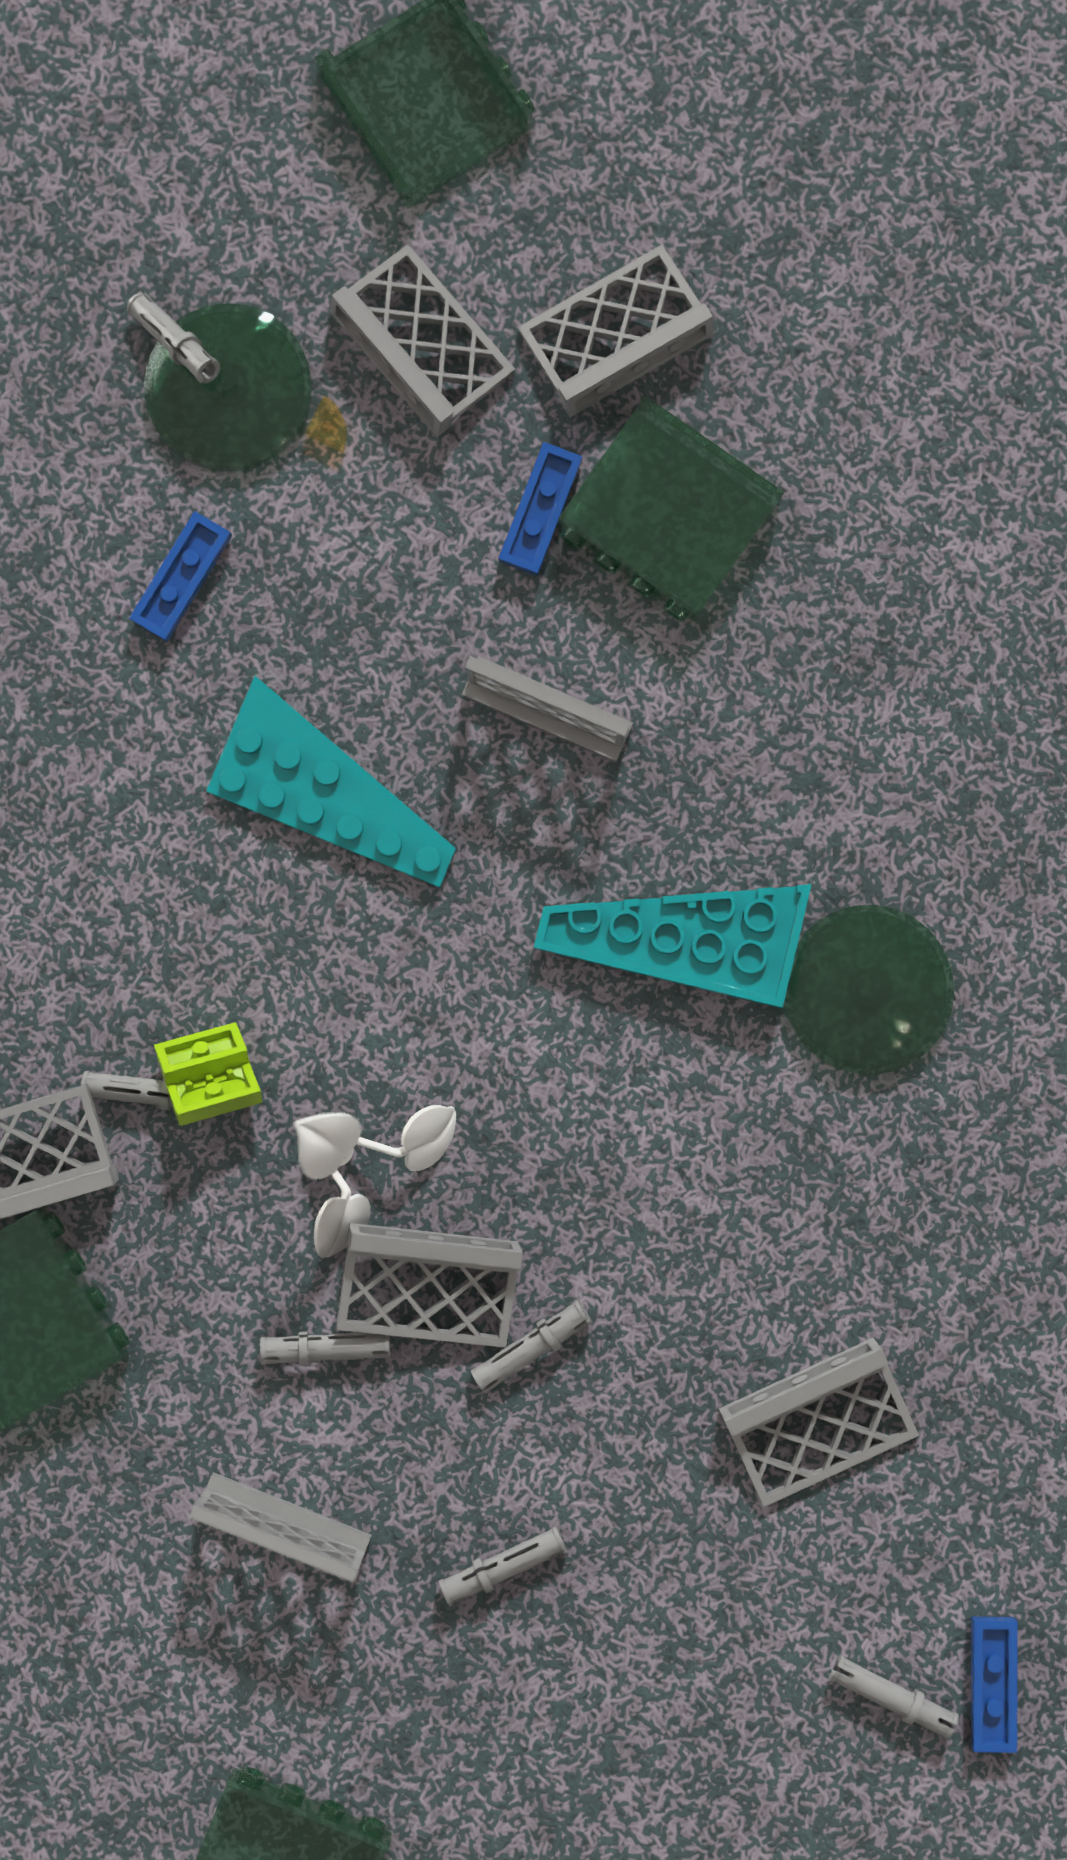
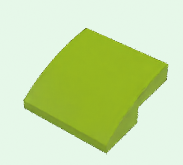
[154,1022,263,1126]

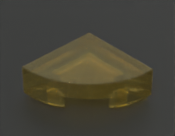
[305,396,348,454]

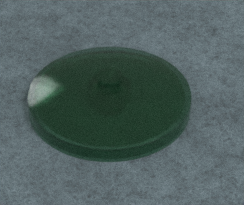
[144,303,312,472]
[784,905,954,1075]

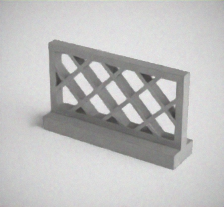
[330,244,515,437]
[518,245,714,417]
[462,656,633,763]
[0,1083,119,1219]
[336,1223,523,1348]
[719,1338,919,1507]
[189,1472,372,1583]

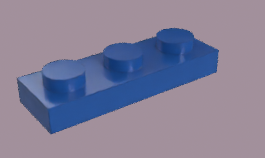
[498,442,583,577]
[129,511,232,642]
[971,1616,1018,1753]

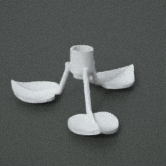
[295,1105,456,1259]

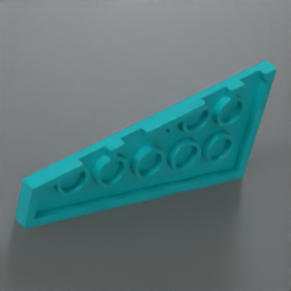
[206,675,456,888]
[533,884,812,1009]

